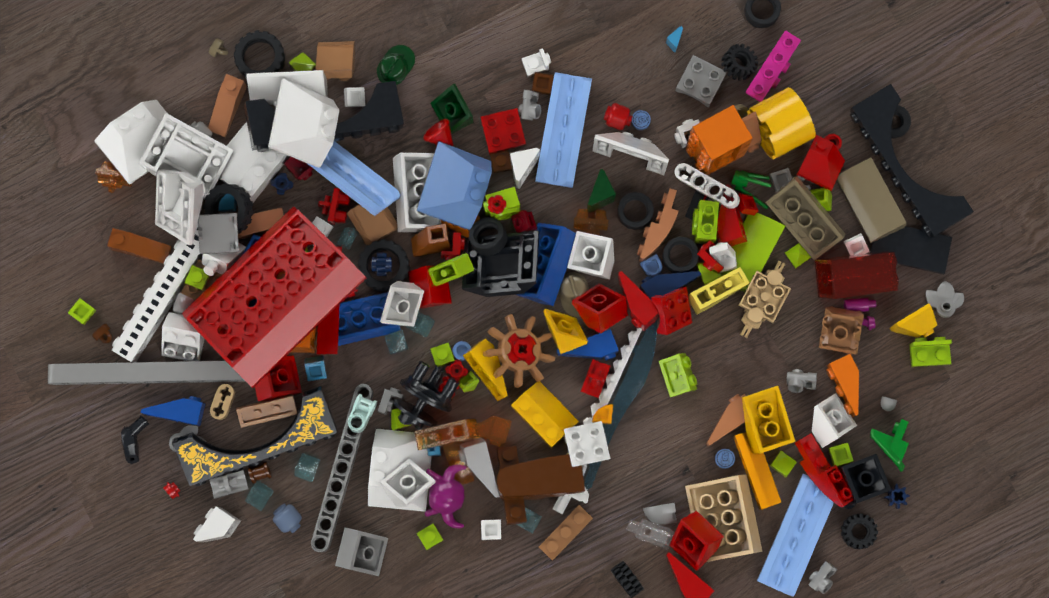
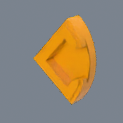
[592,404,613,424]

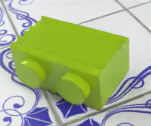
[428,253,474,286]

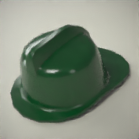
[377,45,415,85]

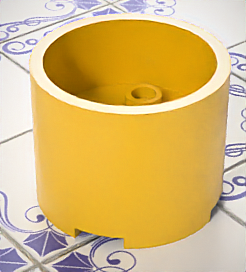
[747,87,816,159]

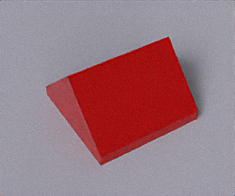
[408,266,452,309]

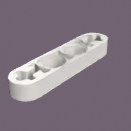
[675,163,740,209]

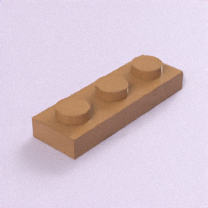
[236,394,298,428]
[539,505,593,561]

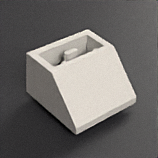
[161,312,205,361]
[193,506,241,542]

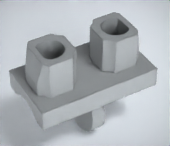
[209,470,249,499]

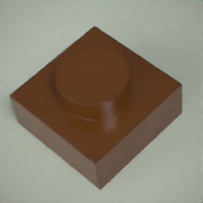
[532,72,554,95]
[490,150,512,173]

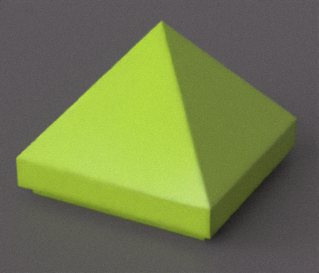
[785,243,811,269]
[459,371,479,393]

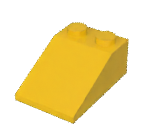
[742,386,795,454]

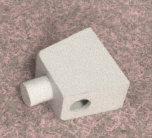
[201,243,246,276]

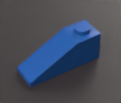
[556,329,619,361]
[140,396,206,426]

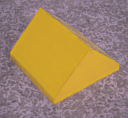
[543,309,588,354]

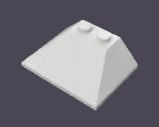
[268,78,339,168]
[95,100,168,185]
[139,113,233,199]
[593,132,669,175]
[155,169,205,245]
[368,429,434,512]

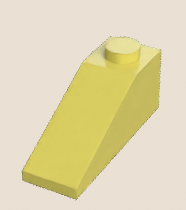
[688,267,750,315]

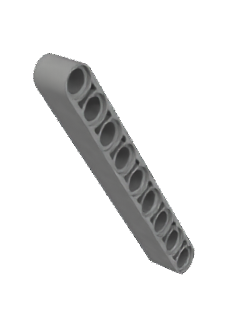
[311,384,373,553]

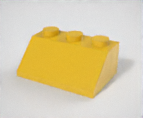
[511,381,579,449]

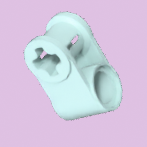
[348,394,378,433]

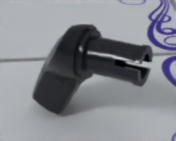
[121,415,149,464]

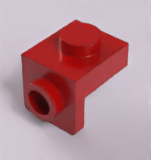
[441,232,465,261]
[697,240,724,273]

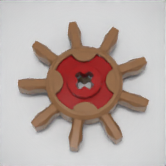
[483,314,555,388]

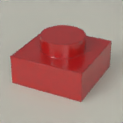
[737,193,759,216]

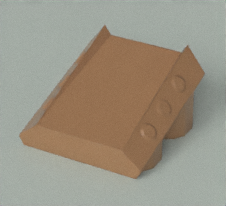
[316,41,355,81]
[347,204,398,245]
[819,306,864,355]

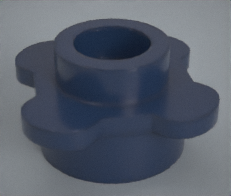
[271,173,293,195]

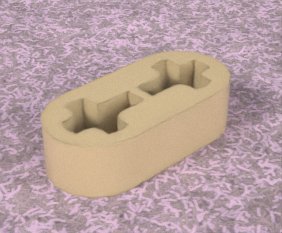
[210,384,235,420]

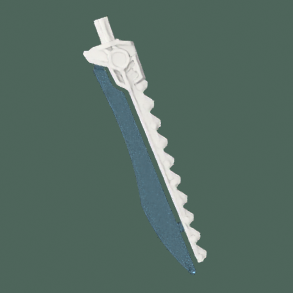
[553,320,657,514]

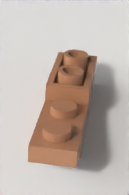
[637,189,678,262]

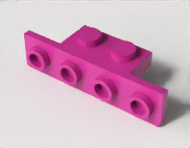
[746,31,801,102]

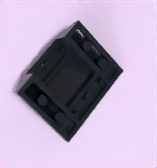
[462,231,539,297]

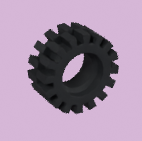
[721,44,758,81]
[841,514,878,549]
[611,561,644,598]

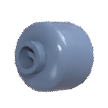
[273,503,302,533]

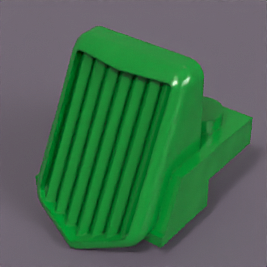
[870,419,909,472]

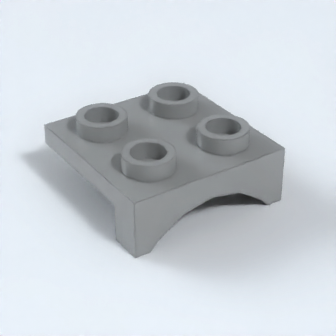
[675,55,727,108]
[198,213,239,254]

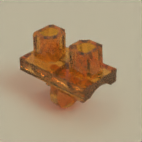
[95,161,133,193]
[573,209,609,236]

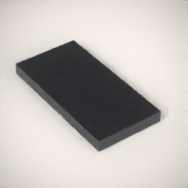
[869,226,952,275]

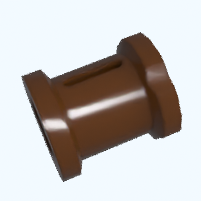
[248,462,272,484]

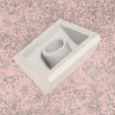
[510,148,540,189]
[380,459,436,507]

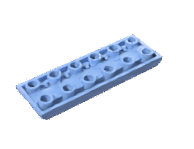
[535,72,592,188]
[307,141,401,216]
[757,474,834,597]

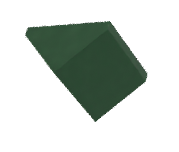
[430,84,474,134]
[587,169,616,213]

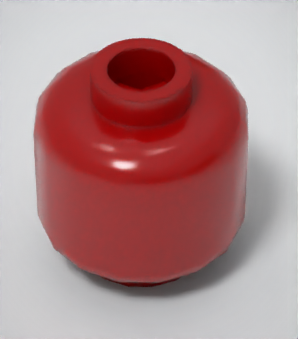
[603,103,633,130]

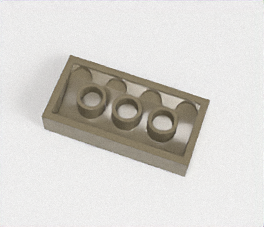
[837,158,907,243]
[765,176,845,260]

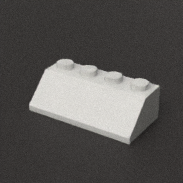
[247,70,328,107]
[393,153,441,232]

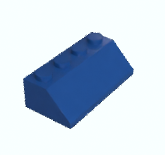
[516,223,576,306]

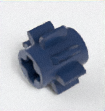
[372,253,392,276]
[884,484,910,509]

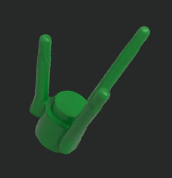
[731,170,771,209]

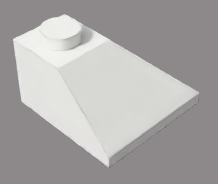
[567,231,614,280]
[380,281,424,327]
[812,393,857,448]

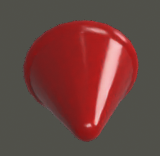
[423,119,454,147]

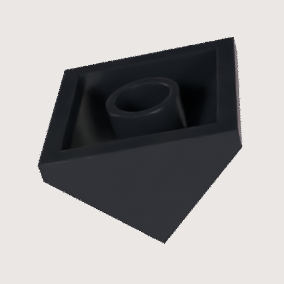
[841,454,891,504]

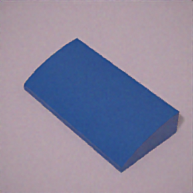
[338,292,401,346]

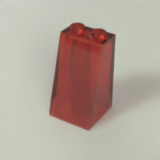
[815,252,899,299]

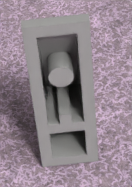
[458,438,500,498]

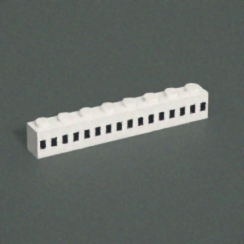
[112,223,203,362]

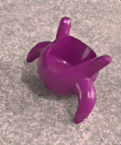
[425,465,466,528]

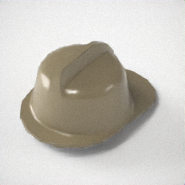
[559,272,589,317]

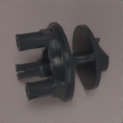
[394,361,460,431]

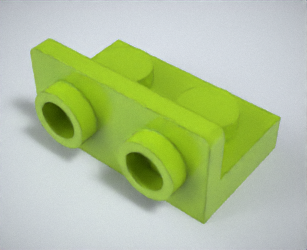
[909,337,952,367]
[659,353,697,398]

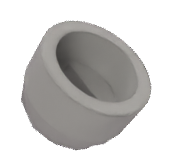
[881,396,897,411]

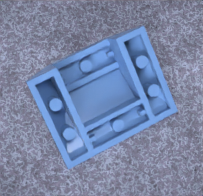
[416,141,492,231]

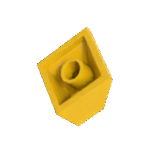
[889,303,938,338]

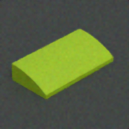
[721,213,785,292]

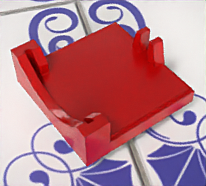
[480,108,526,156]
[651,286,692,335]

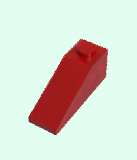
[716,184,747,247]
[618,271,660,331]
[665,552,714,598]

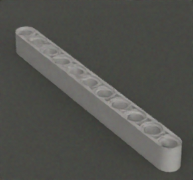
[48,361,246,385]

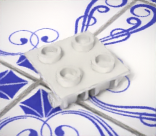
[564,421,610,467]

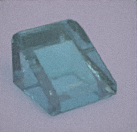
[337,227,357,250]
[406,312,435,337]
[385,330,408,355]
[294,453,320,482]
[245,481,274,511]
[516,507,542,534]

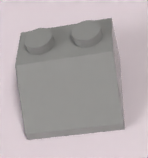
[335,528,388,576]

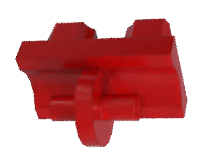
[318,188,351,225]
[580,359,610,399]

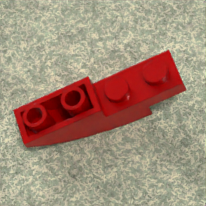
[795,433,854,508]

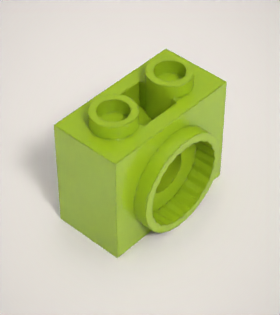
[483,187,521,220]
[692,200,719,244]

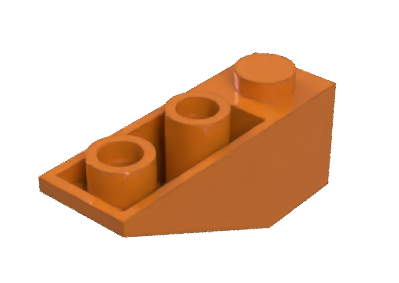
[826,354,859,417]

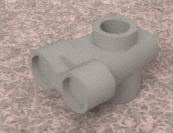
[519,90,541,121]
[787,369,817,393]
[808,561,838,594]

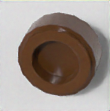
[92,323,112,343]

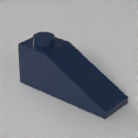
[640,271,701,300]

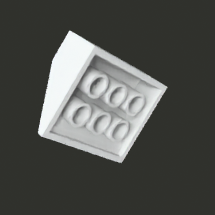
[219,122,291,203]

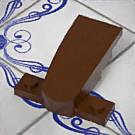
[497,446,585,525]

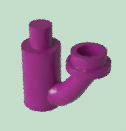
[844,298,876,331]

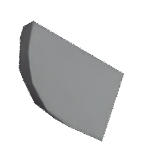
[173,292,195,314]
[643,503,677,525]

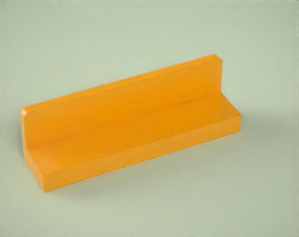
[733,432,781,510]

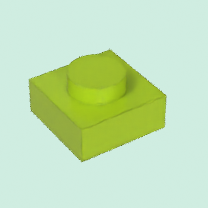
[184,265,210,291]
[68,298,96,325]
[431,343,455,366]
[828,443,853,466]
[417,523,443,550]

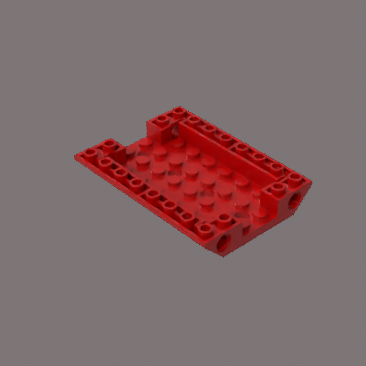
[182,206,366,388]

